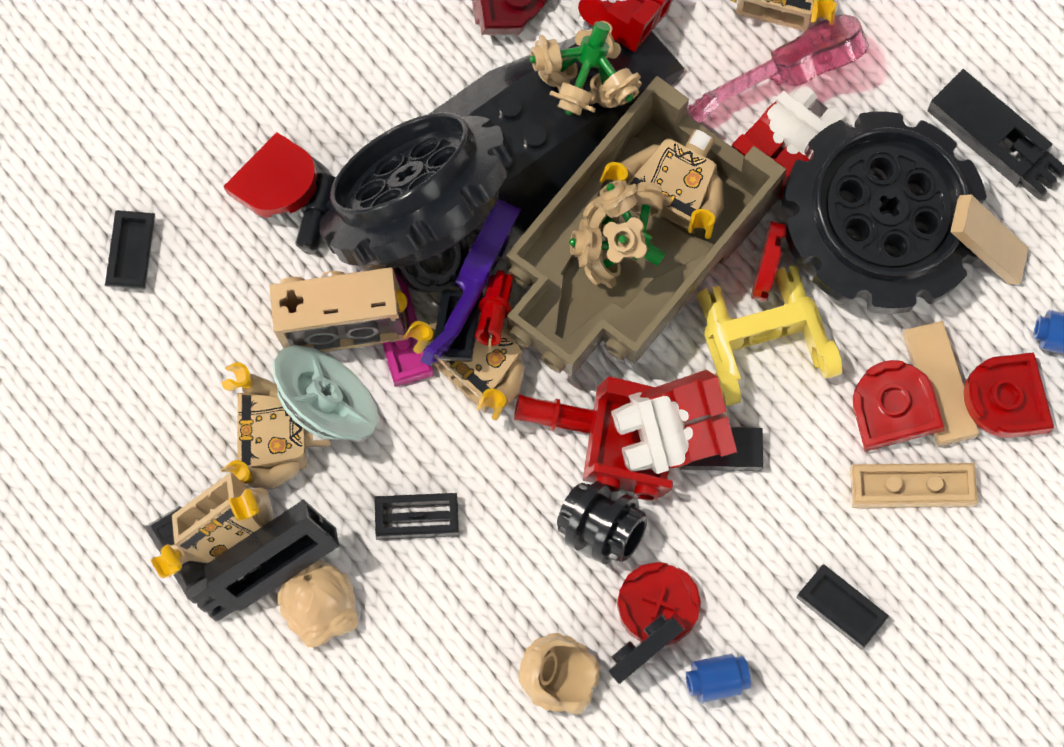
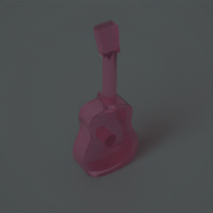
[687,14,869,123]

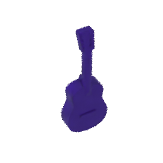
[420,198,522,366]

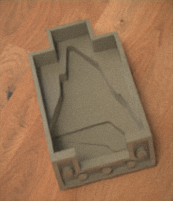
[506,76,786,377]

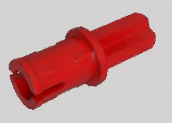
[475,270,514,346]
[514,394,593,434]

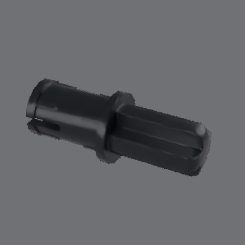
[295,173,336,252]

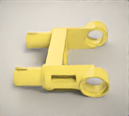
[696,265,843,407]

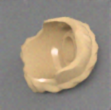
[278,560,359,648]
[519,633,601,714]

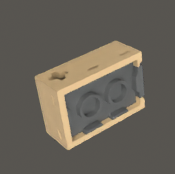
[269,265,408,352]

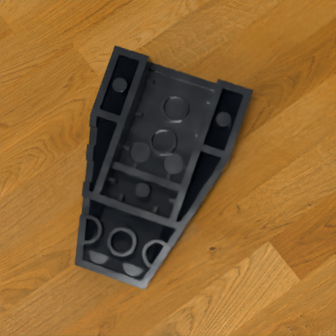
[429,31,684,233]

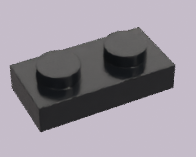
[608,613,687,684]

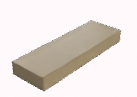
[951,195,1028,284]
[902,321,979,447]
[850,463,978,508]

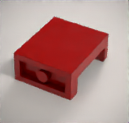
[582,376,673,501]

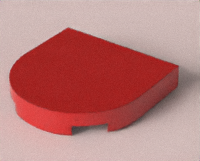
[223,132,317,217]
[964,352,1055,438]
[852,360,945,452]

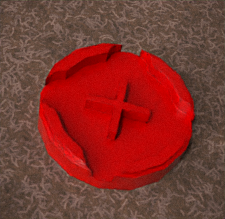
[751,221,787,302]
[617,562,701,645]

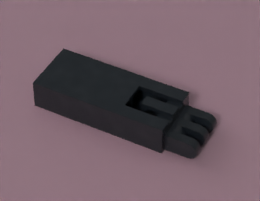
[927,69,1064,199]
[186,499,339,621]

